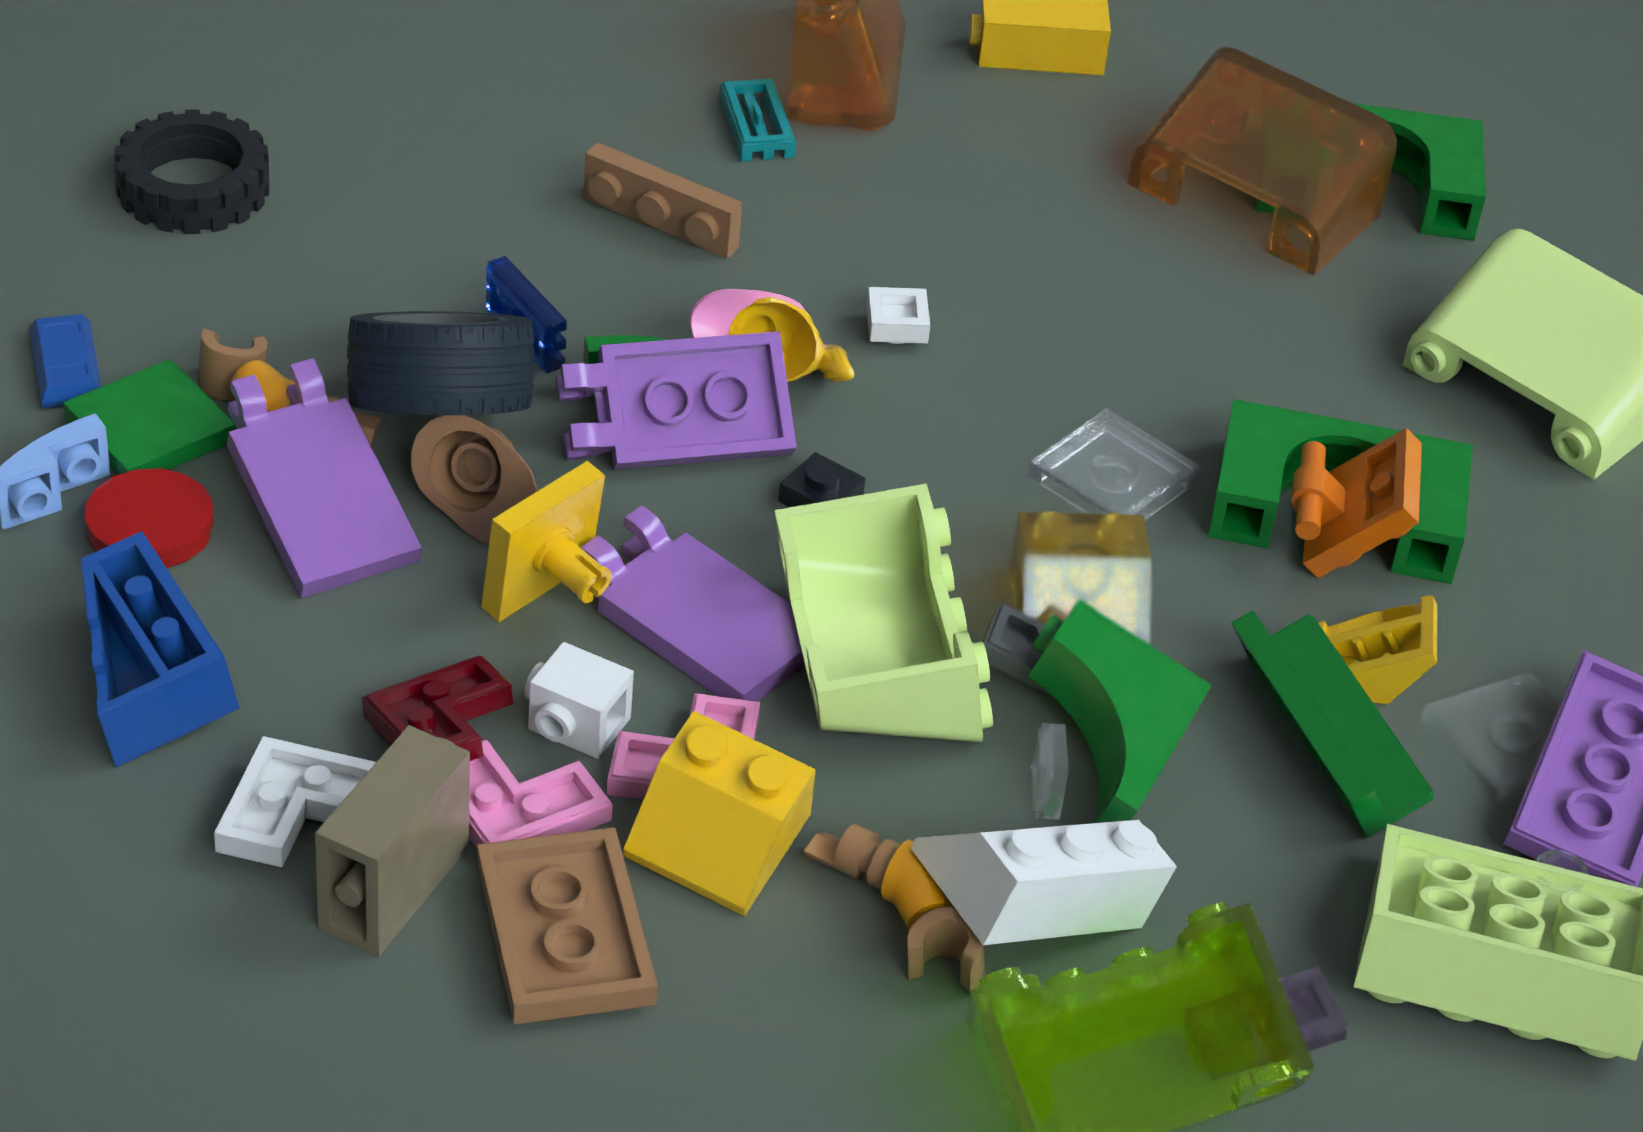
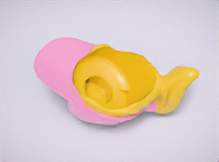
[689,289,855,382]

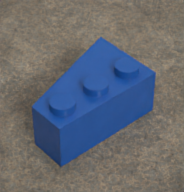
[81,531,240,767]

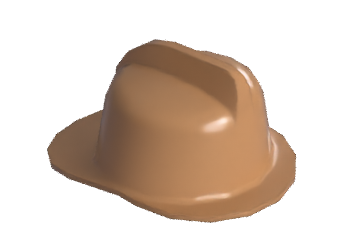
[411,415,538,544]

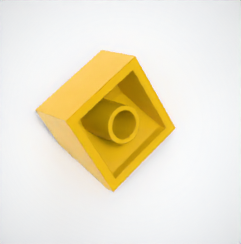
[623,711,816,917]

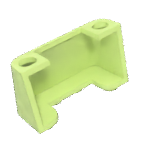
[774,483,993,742]

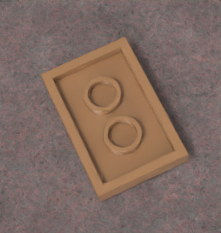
[477,827,658,1025]

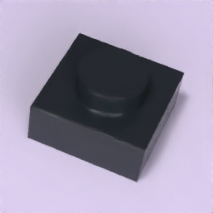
[778,452,866,507]

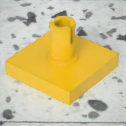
[481,461,612,622]

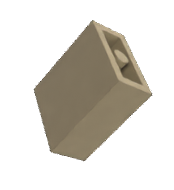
[315,725,470,957]

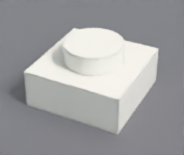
[866,287,930,344]

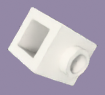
[524,642,634,759]

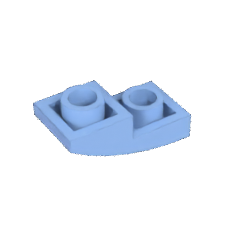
[0,413,110,530]

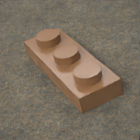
[583,142,743,259]

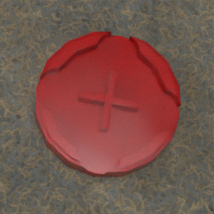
[85,469,214,568]

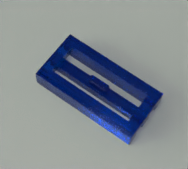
[486,256,567,374]

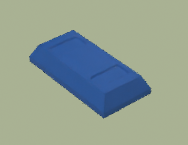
[29,314,102,408]

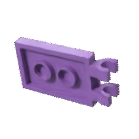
[555,331,797,470]
[227,358,422,598]
[580,505,805,702]

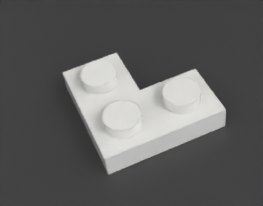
[214,736,376,867]

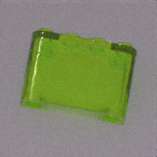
[967,902,1314,1132]

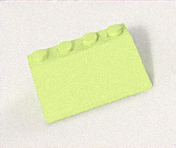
[1353,824,1643,1061]

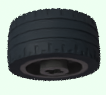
[347,311,535,415]

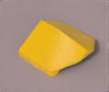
[1318,595,1437,705]

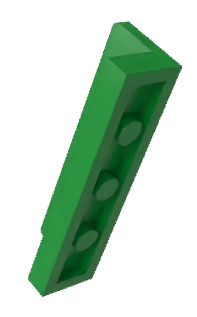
[1231,610,1434,838]

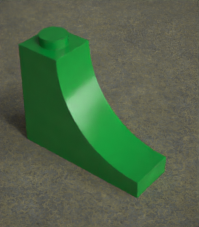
[1028,599,1212,823]

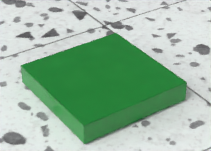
[63,358,236,475]

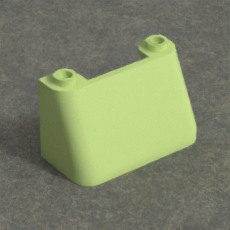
[1403,229,1643,480]

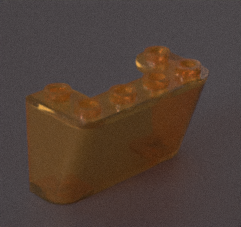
[786,0,906,130]
[1127,47,1397,276]

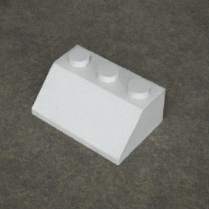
[911,820,1177,945]

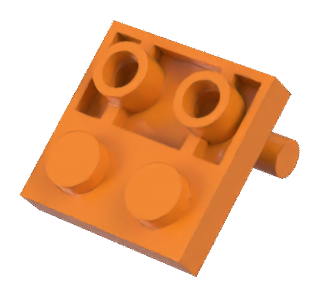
[1291,428,1422,579]

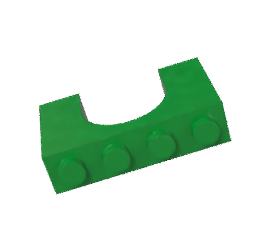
[1256,91,1486,241]
[1208,399,1473,584]

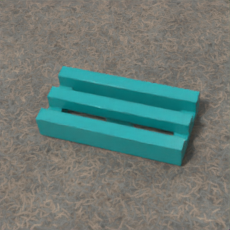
[719,79,796,162]

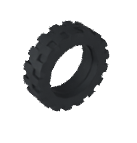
[114,109,270,234]

